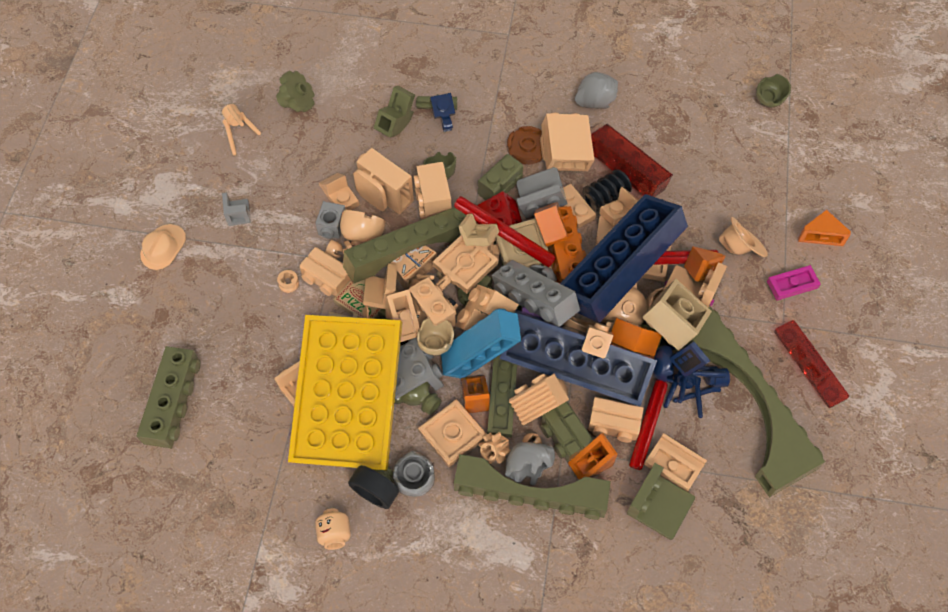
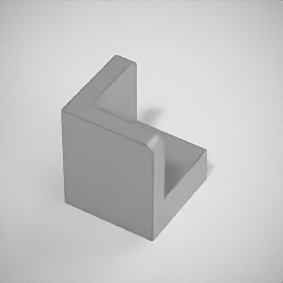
[222,192,251,226]

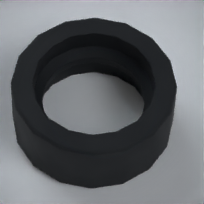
[348,465,399,509]

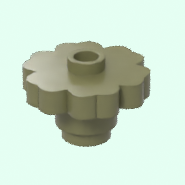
[276,70,315,112]

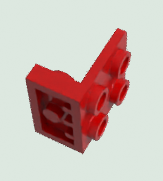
[476,191,522,226]

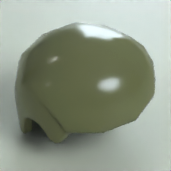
[756,74,791,108]
[423,152,456,180]

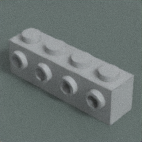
[492,260,580,327]

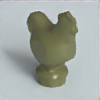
[394,382,442,415]

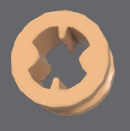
[277,270,299,293]

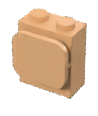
[540,113,595,171]
[353,148,414,215]

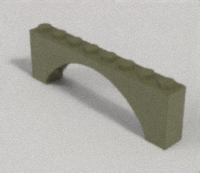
[661,305,826,498]

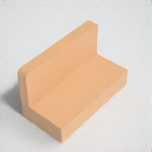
[363,263,397,309]

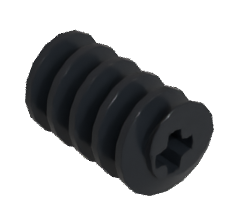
[582,169,632,213]

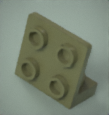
[627,463,695,540]

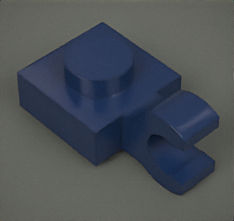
[430,93,455,132]

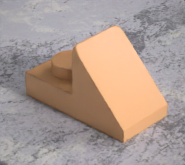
[319,173,360,210]
[599,187,639,226]
[385,289,420,342]

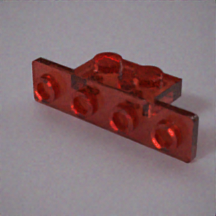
[774,320,849,408]

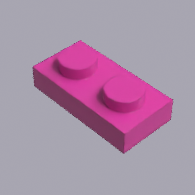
[767,265,821,301]

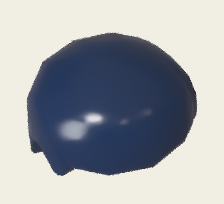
[652,345,674,383]

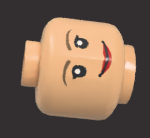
[315,508,351,550]

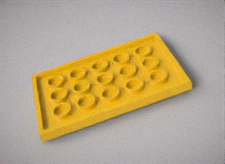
[288,315,402,471]

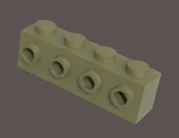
[136,346,200,449]

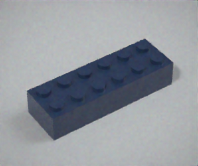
[560,194,688,323]
[500,309,657,406]

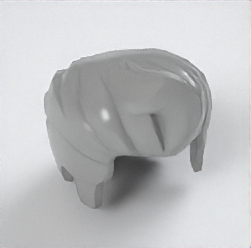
[574,72,618,109]
[505,442,555,486]
[393,451,435,497]

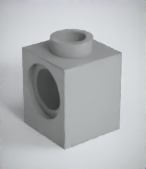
[315,201,346,239]

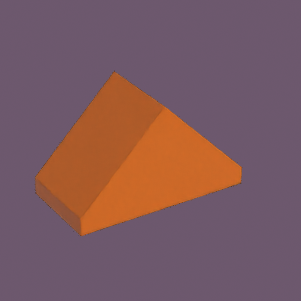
[534,202,568,247]
[798,210,851,246]
[684,246,725,282]
[611,317,662,356]
[461,375,490,413]
[568,433,618,480]

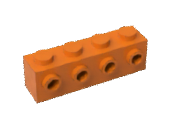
[547,206,586,284]

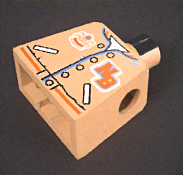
[386,245,437,290]

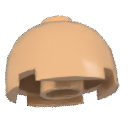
[340,210,386,247]
[602,287,648,326]

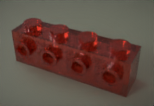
[591,124,673,197]

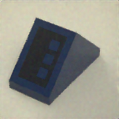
[669,340,710,377]

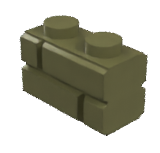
[478,154,523,200]
[540,402,593,462]

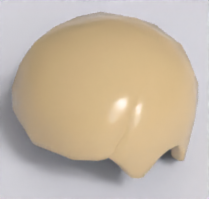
[417,318,454,356]

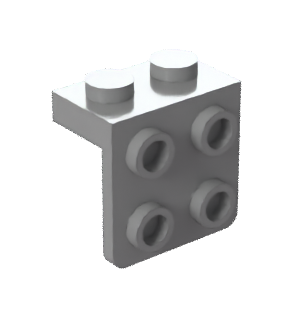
[517,167,568,219]
[395,338,444,399]

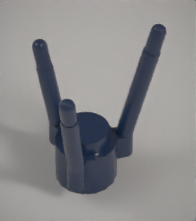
[673,366,730,403]
[663,370,703,418]

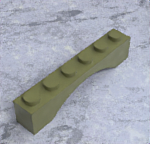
[343,207,466,284]
[454,454,611,520]

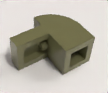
[374,86,415,138]

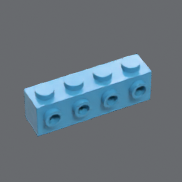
[441,309,521,379]

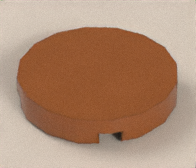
[507,126,543,164]

